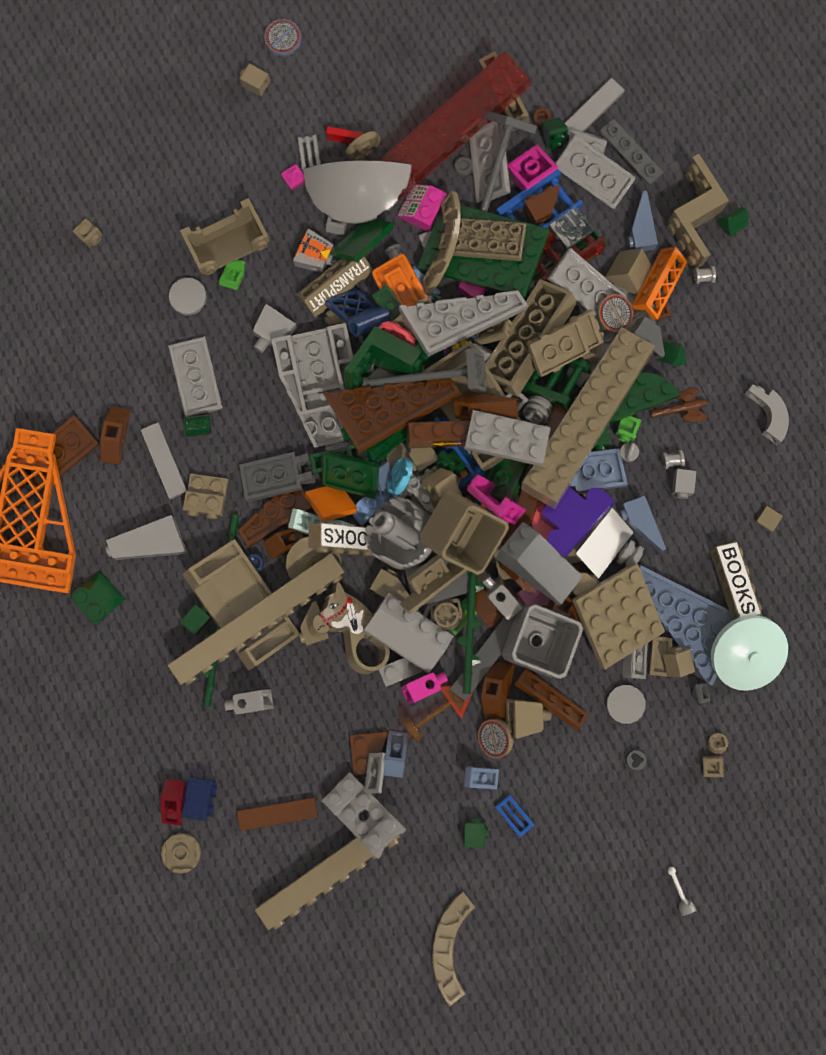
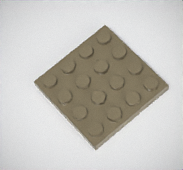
[572,563,665,670]

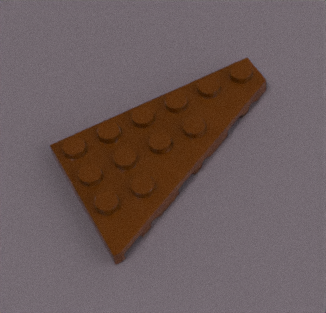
[323,378,461,453]

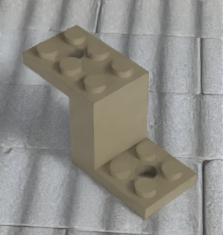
[667,154,729,268]

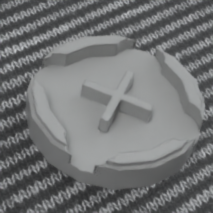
[169,278,207,315]
[606,685,645,724]

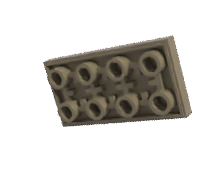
[453,218,527,261]

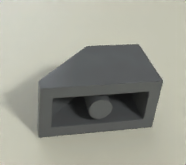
[630,317,665,359]

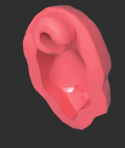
[378,321,417,347]

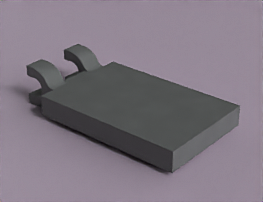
[239,452,316,502]

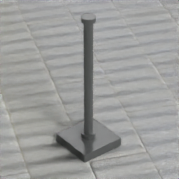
[480,111,537,212]
[363,348,487,393]

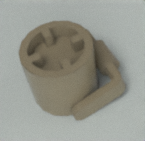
[430,598,463,631]

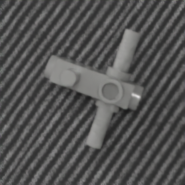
[389,466,438,514]

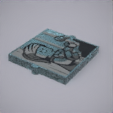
[549,206,594,249]

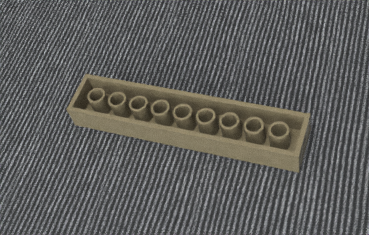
[521,327,655,509]

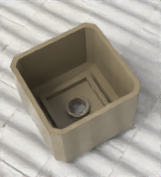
[420,490,508,575]

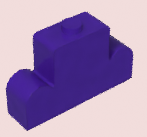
[541,487,615,558]

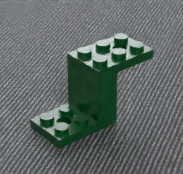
[345,326,432,390]

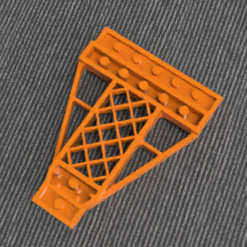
[0,428,76,593]

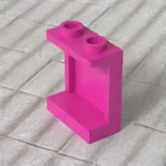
[466,475,526,525]

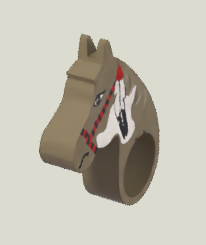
[308,582,389,674]

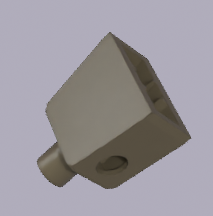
[506,698,552,739]

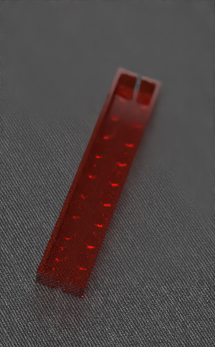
[379,51,531,200]

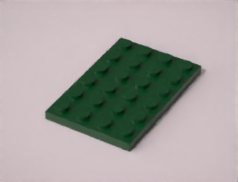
[418,205,550,300]

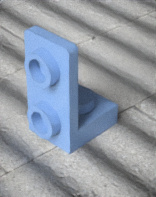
[352,490,394,526]

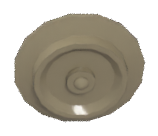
[286,537,341,587]

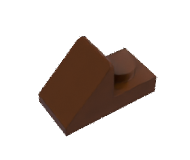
[466,589,504,628]

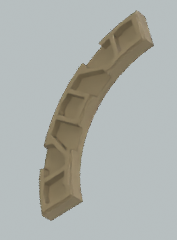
[421,191,461,295]
[433,891,475,1006]

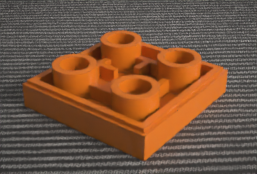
[305,486,357,522]

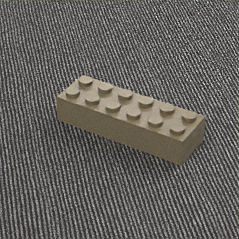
[486,279,577,397]

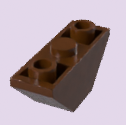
[100,406,131,465]
[481,661,515,721]

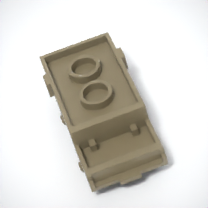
[526,309,604,377]

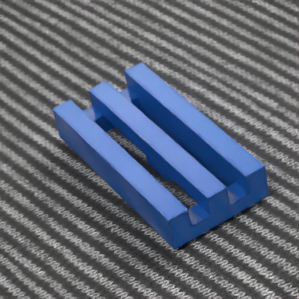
[494,794,535,838]

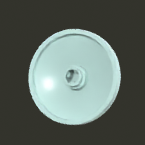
[711,615,788,690]

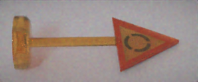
[401,686,473,743]

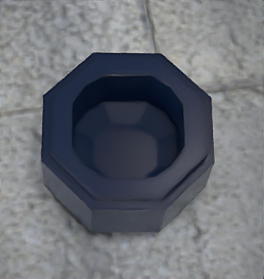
[247,554,264,572]

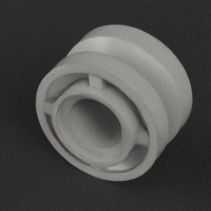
[523,396,553,425]
[616,540,644,568]

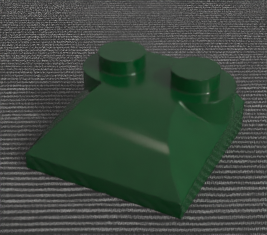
[70,571,125,625]

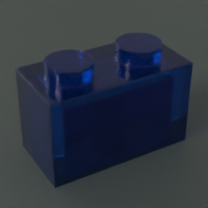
[182,776,218,821]

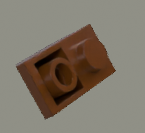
[523,185,560,226]

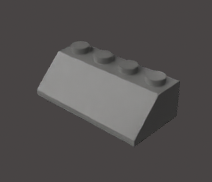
[363,593,454,674]

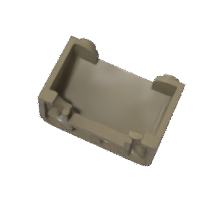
[180,198,269,275]

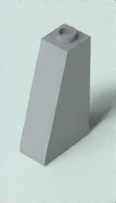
[105,515,188,560]

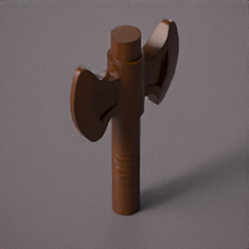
[650,388,707,422]

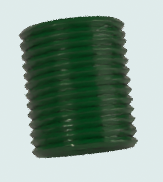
[183,414,212,437]

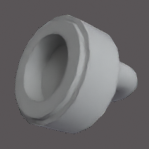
[620,442,639,462]

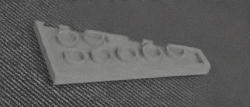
[399,290,528,356]

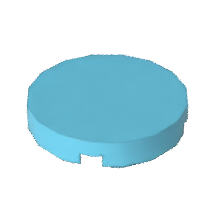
[387,457,413,496]

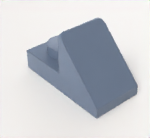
[464,766,499,789]

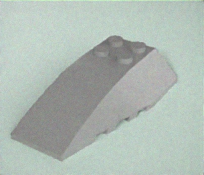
[271,323,353,447]

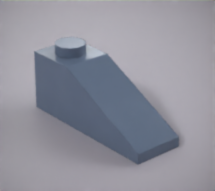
[627,191,658,251]
[619,496,666,553]

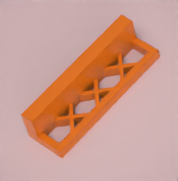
[631,247,687,320]

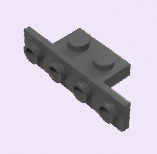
[600,119,664,185]

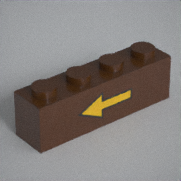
[406,421,470,448]

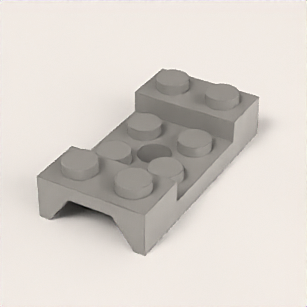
[322,772,406,859]

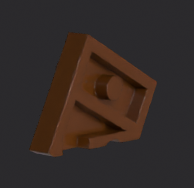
[350,732,388,775]

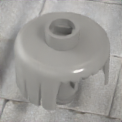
[365,497,432,570]

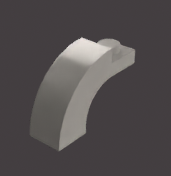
[745,384,789,445]

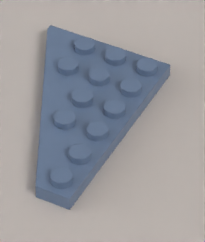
[639,566,733,686]

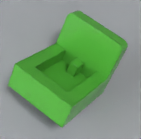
[219,259,245,290]
[615,416,641,443]

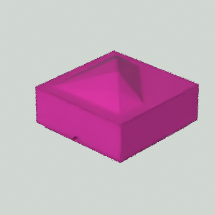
[281,164,305,191]

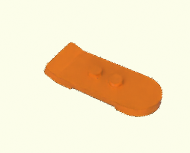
[372,254,431,307]

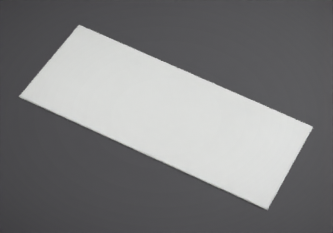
[576,508,633,578]

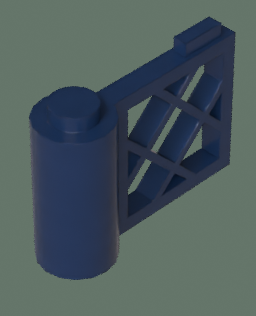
[325,288,390,337]

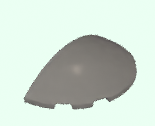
[304,161,412,224]

